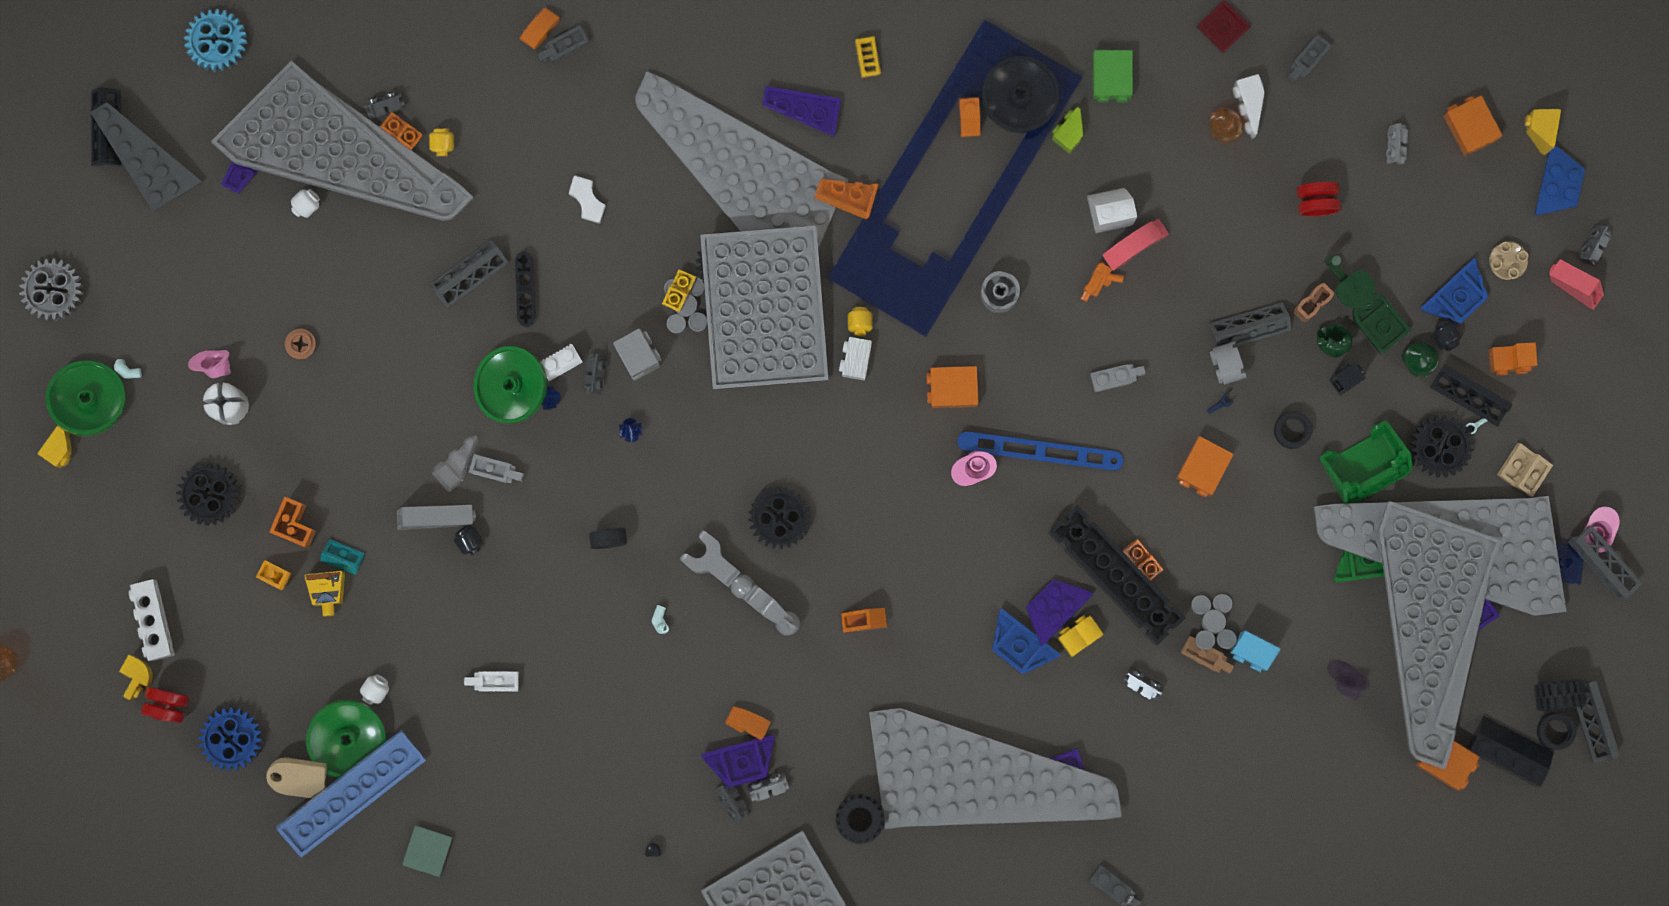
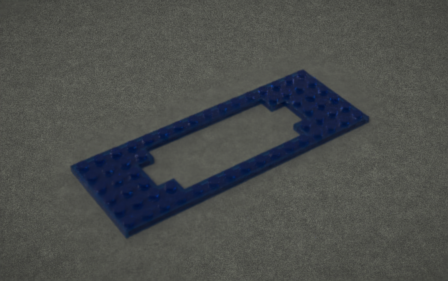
[827,19,1083,337]

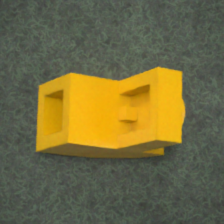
[119,655,153,700]

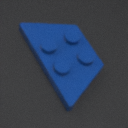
[1534,145,1585,216]
[1420,258,1488,324]
[992,609,1061,675]

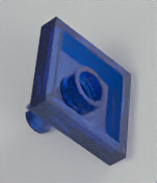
[1556,543,1583,585]

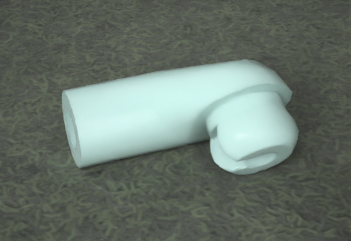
[114,359,142,379]
[652,605,669,634]

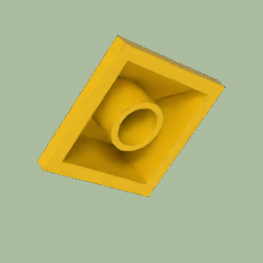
[1525,109,1561,155]

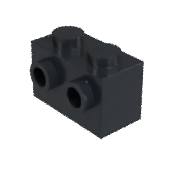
[1329,363,1366,396]

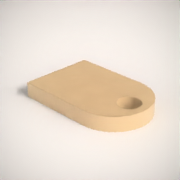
[266,758,327,798]

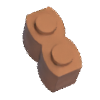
[1293,283,1334,322]

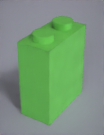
[1092,50,1133,103]

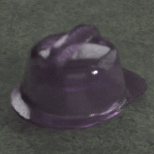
[1327,660,1370,699]

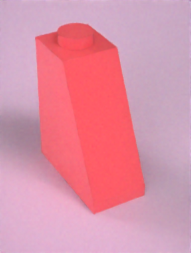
[1549,259,1604,310]

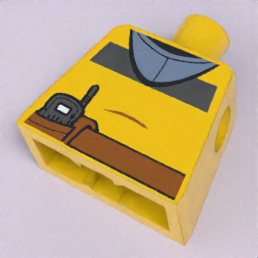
[305,571,345,617]

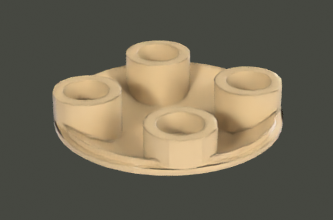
[1489,242,1528,280]

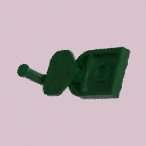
[1324,255,1411,355]

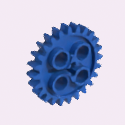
[198,707,263,771]

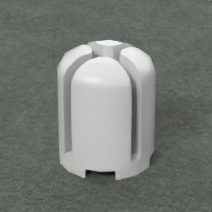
[203,383,249,425]

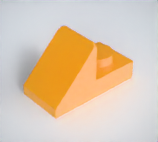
[256,560,292,591]

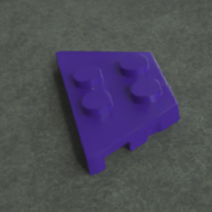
[1026,580,1093,647]
[701,735,775,788]

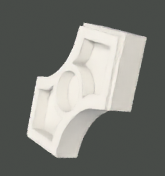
[569,176,606,224]

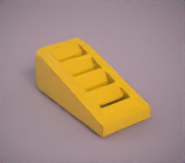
[855,36,881,77]

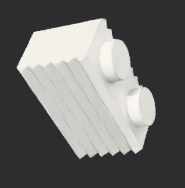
[839,337,872,381]
[540,344,583,381]

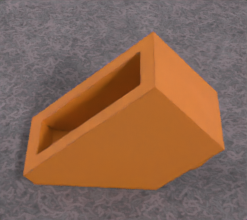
[958,97,980,137]
[841,608,887,633]

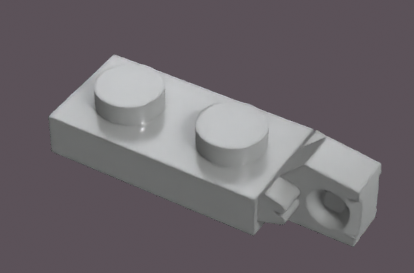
[1090,364,1146,393]
[468,454,525,484]

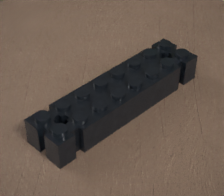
[1048,505,1186,646]

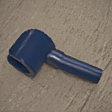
[1207,394,1234,414]

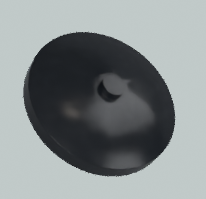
[982,56,1059,133]

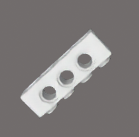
[129,579,175,661]

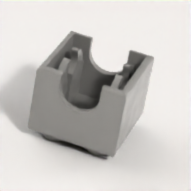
[613,329,662,381]

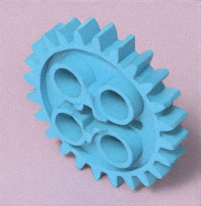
[184,9,248,72]

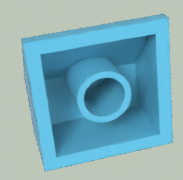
[1230,631,1280,672]

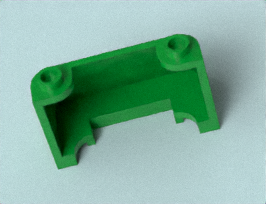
[1319,420,1413,504]

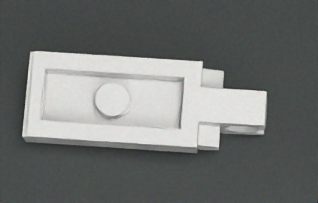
[464,672,519,691]

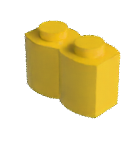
[1057,615,1104,657]

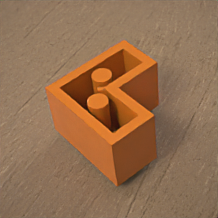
[1488,342,1538,376]
[269,496,316,549]

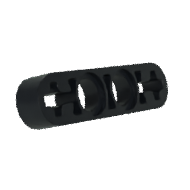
[515,252,535,327]

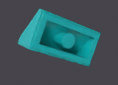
[321,539,365,575]

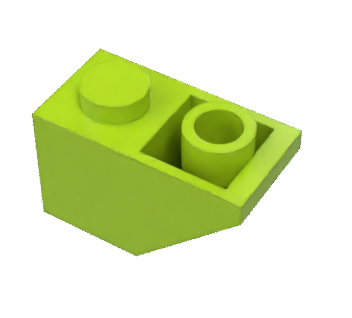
[1052,107,1083,154]

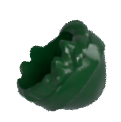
[1316,324,1353,358]
[1401,342,1439,378]

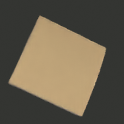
[1497,443,1553,497]

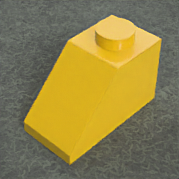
[37,426,72,469]

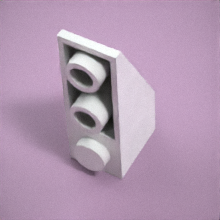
[1233,74,1264,138]

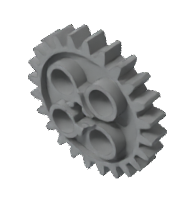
[19,258,83,321]

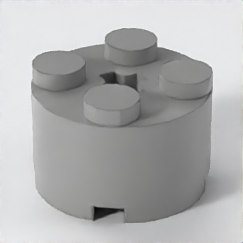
[980,271,1020,313]
[1210,341,1246,385]

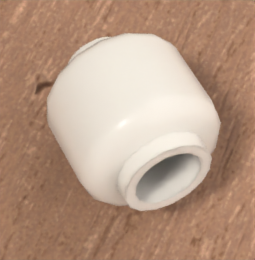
[291,189,320,218]
[360,675,389,705]

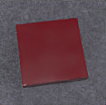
[1197,0,1251,54]

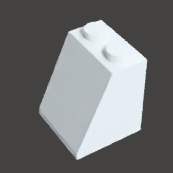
[1087,188,1137,233]

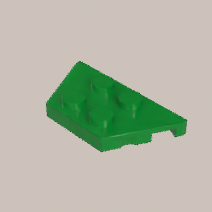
[1333,550,1384,583]

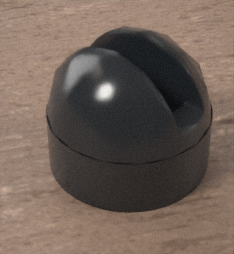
[645,843,661,857]

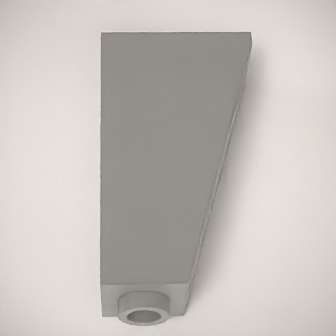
[397,505,476,530]

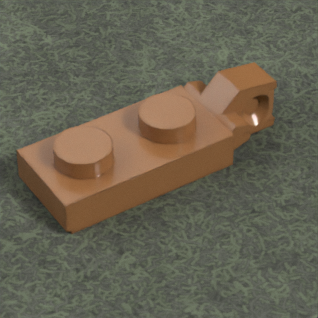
[1180,636,1234,674]

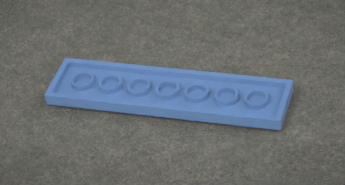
[276,730,426,858]

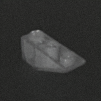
[432,435,480,493]

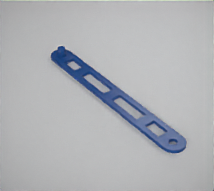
[957,432,1123,471]

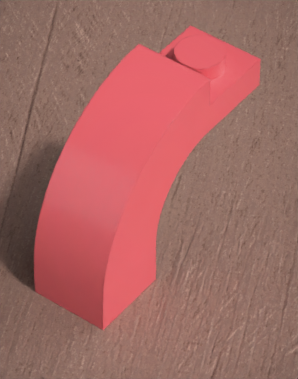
[1102,219,1169,271]

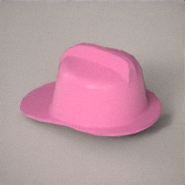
[188,350,231,378]
[951,451,997,486]
[1584,506,1620,553]

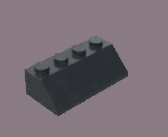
[1467,716,1554,787]

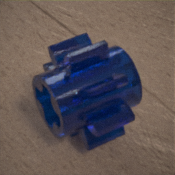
[542,386,561,410]
[619,418,643,442]

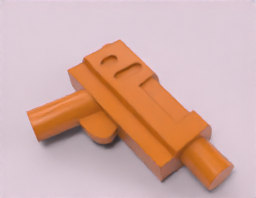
[1080,262,1124,302]

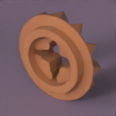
[285,329,316,360]

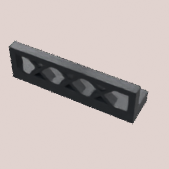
[91,87,121,167]
[1430,365,1513,427]

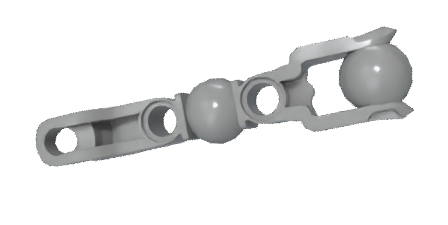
[680,531,800,636]

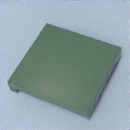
[402,826,453,877]

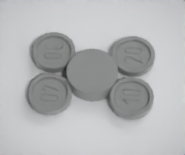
[664,277,708,334]
[1191,594,1237,650]

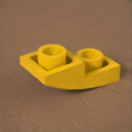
[662,269,697,312]

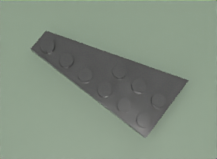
[91,102,203,212]

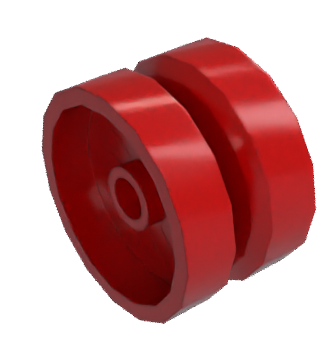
[1296,182,1341,217]
[140,687,189,723]

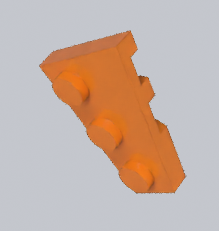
[814,179,879,220]

